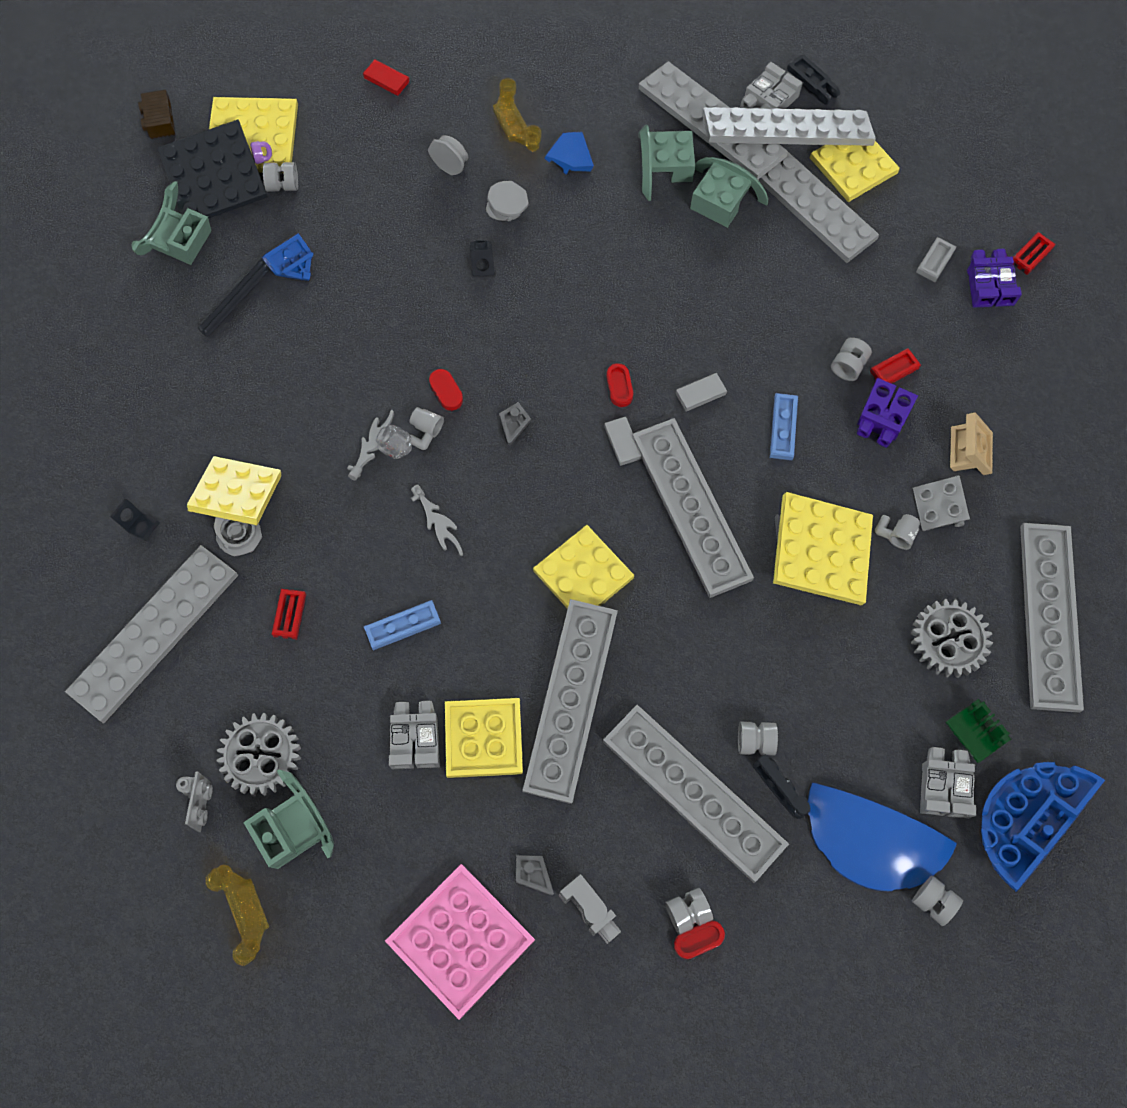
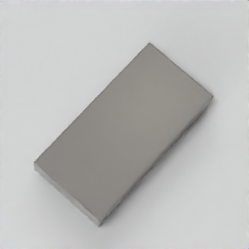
[916,237,956,282]
[676,373,727,411]
[604,417,642,466]

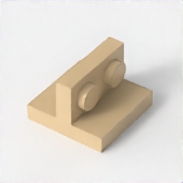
[950,413,993,475]

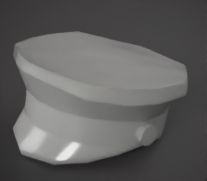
[428,135,469,175]
[486,181,529,221]
[214,517,262,557]

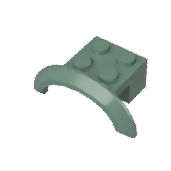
[638,125,695,201]
[690,157,768,228]
[131,181,211,265]
[243,769,334,869]

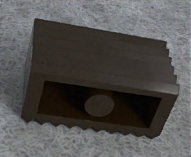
[138,89,175,139]

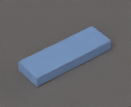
[770,393,798,460]
[364,600,441,650]

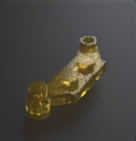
[493,78,541,151]
[205,865,269,965]

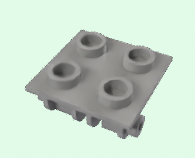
[913,476,970,531]
[176,772,213,832]

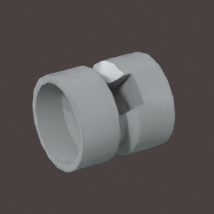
[263,162,298,192]
[831,338,872,381]
[738,721,778,756]
[912,875,963,926]
[665,888,713,935]

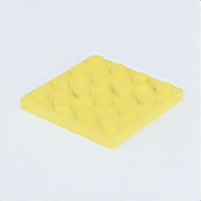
[209,97,298,173]
[773,492,873,605]

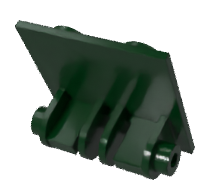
[945,699,1011,763]

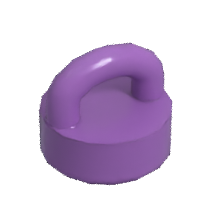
[250,141,272,164]

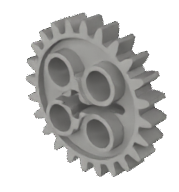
[911,599,993,678]
[217,713,301,796]

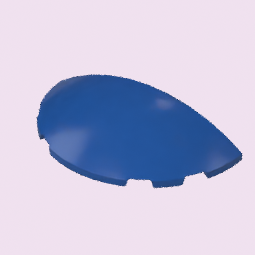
[981,762,1105,892]
[807,783,957,891]

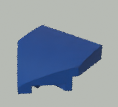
[544,132,594,174]
[262,233,313,281]

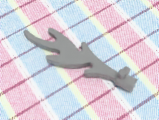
[347,410,394,480]
[411,485,463,556]

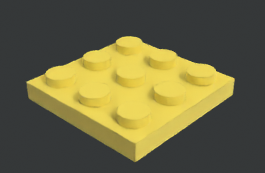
[810,141,900,202]
[187,456,281,525]
[533,525,634,609]
[445,698,523,778]

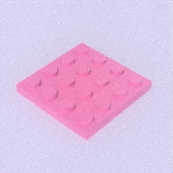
[385,864,535,1020]

